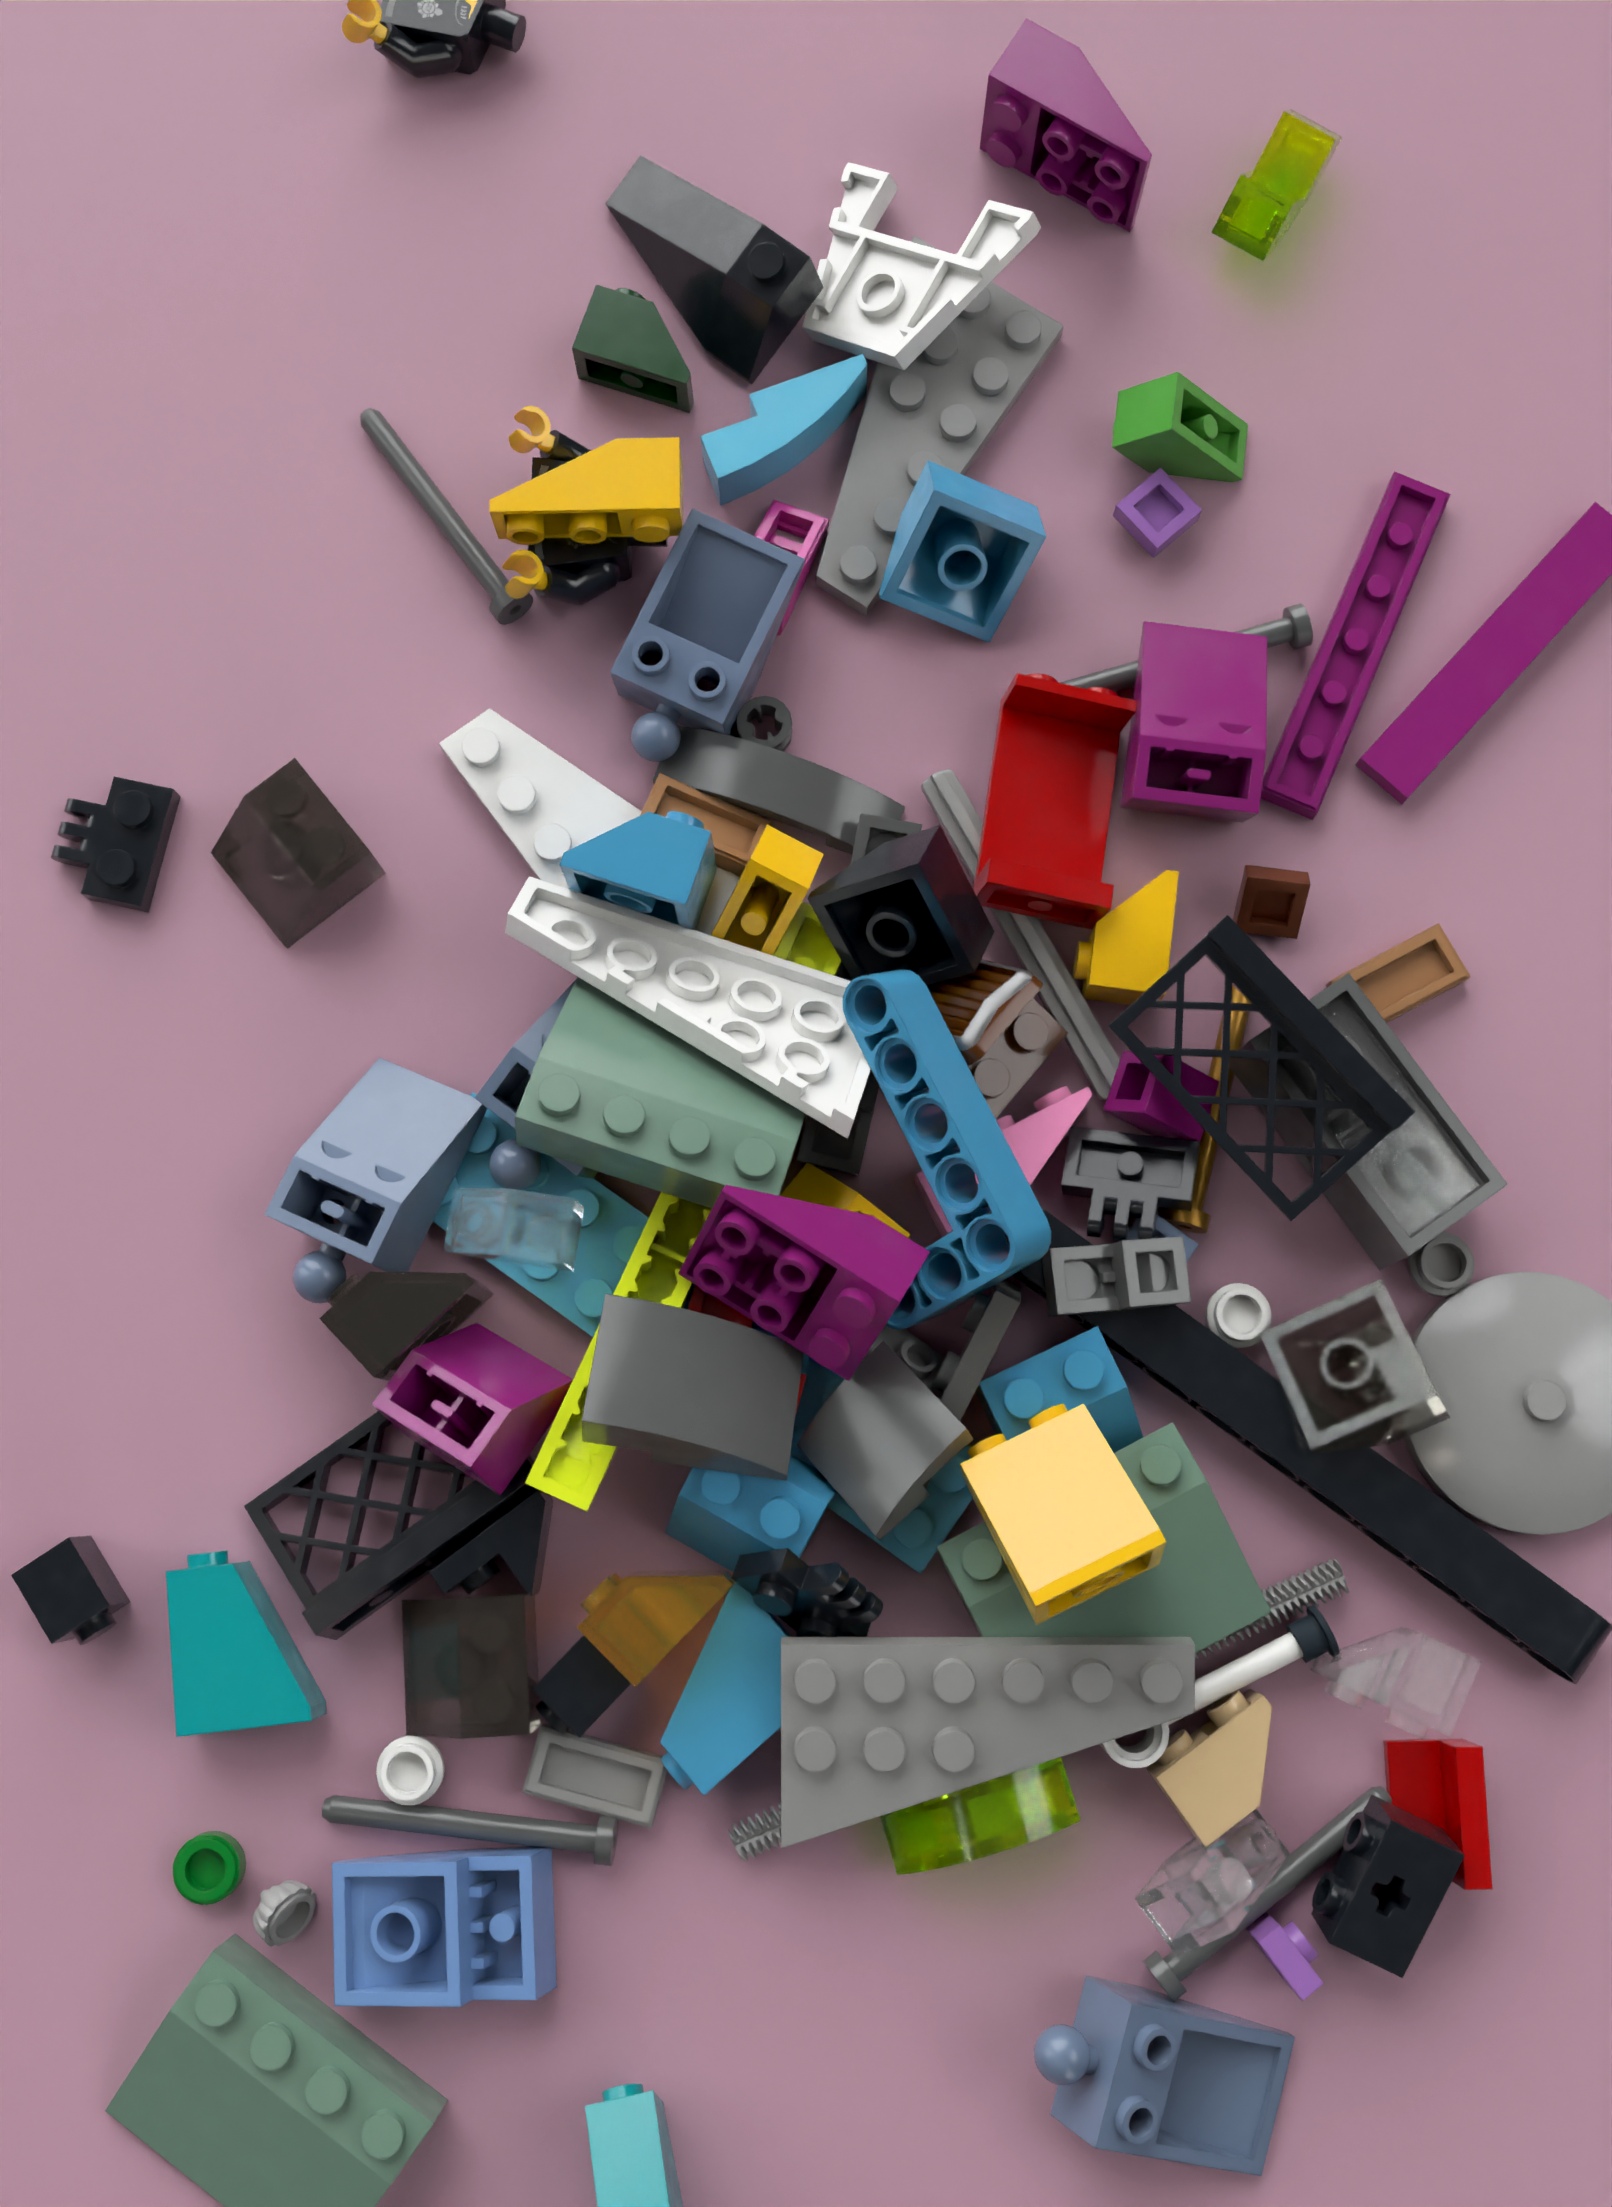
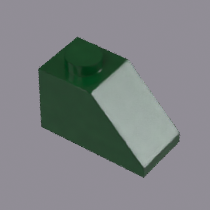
[572,284,694,413]

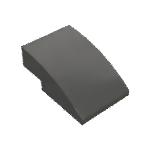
[582,1294,804,1481]

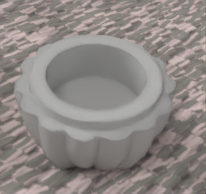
[253,1880,317,1947]

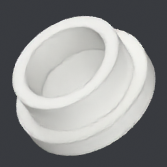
[1205,1283,1272,1348]
[376,1735,445,1805]

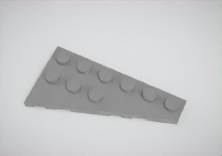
[816,235,1064,617]
[781,1637,1195,1849]

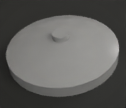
[1397,1272,1612,1535]

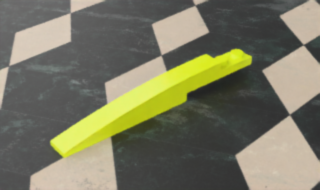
[525,901,842,1512]

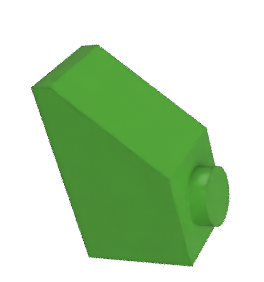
[1112,372,1248,482]

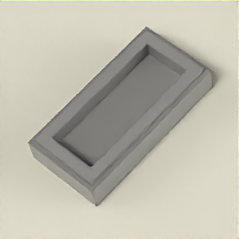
[522,1723,667,1828]

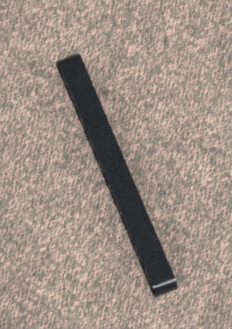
[1005,1208,1612,1684]

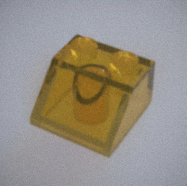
[576,1570,736,1687]

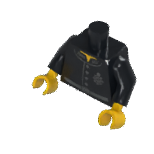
[342,0,526,78]
[502,406,668,605]

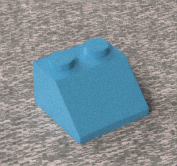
[879,460,1046,643]
[559,811,717,930]
[975,1326,1143,1453]
[665,1455,837,1572]

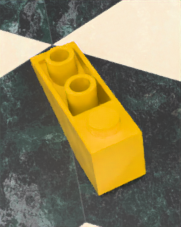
[489,437,684,545]

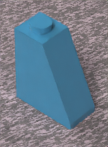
[660,1583,792,1795]

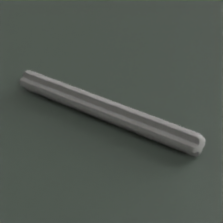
[921,769,1120,1101]

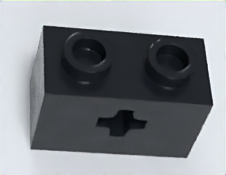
[1311,1795,1465,1978]

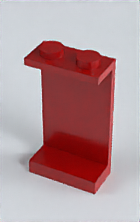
[973,673,1137,930]

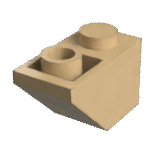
[1146,1689,1272,1847]

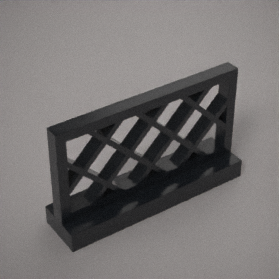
[1108,915,1416,1221]
[244,1411,538,1640]

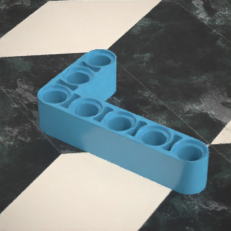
[843,969,1051,1330]

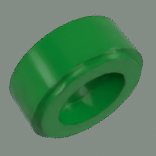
[173,1831,246,1905]

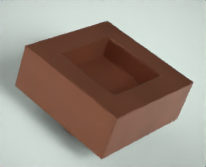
[1233,865,1311,939]

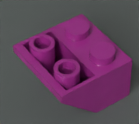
[372,1323,573,1495]

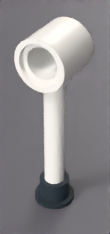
[1099,1605,1340,1768]

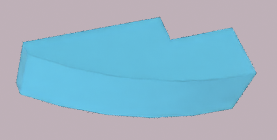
[701,354,867,506]

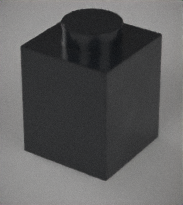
[11,1536,130,1645]
[532,1625,642,1738]

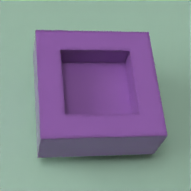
[1113,467,1202,558]
[1246,1912,1324,2001]

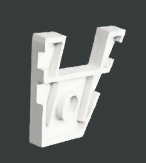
[802,162,1041,370]

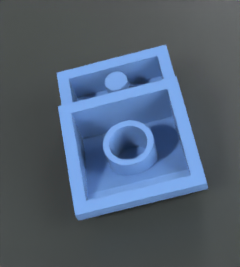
[332,1847,557,2007]

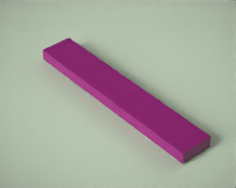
[1261,471,1451,820]
[1355,502,1612,804]

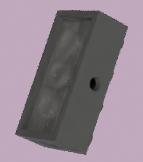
[1229,973,1508,1270]

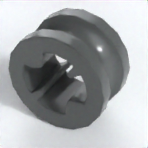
[737,696,792,752]

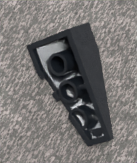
[605,155,824,385]

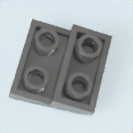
[797,1341,974,1540]

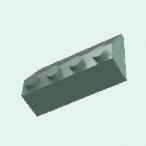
[515,977,806,1208]
[937,1422,1271,1654]
[105,1934,448,2207]

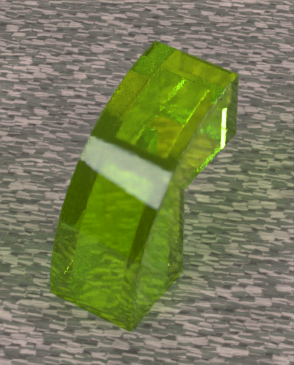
[1211,109,1343,261]
[880,1757,1081,1875]

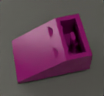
[979,18,1152,232]
[1120,621,1267,823]
[678,1185,930,1381]

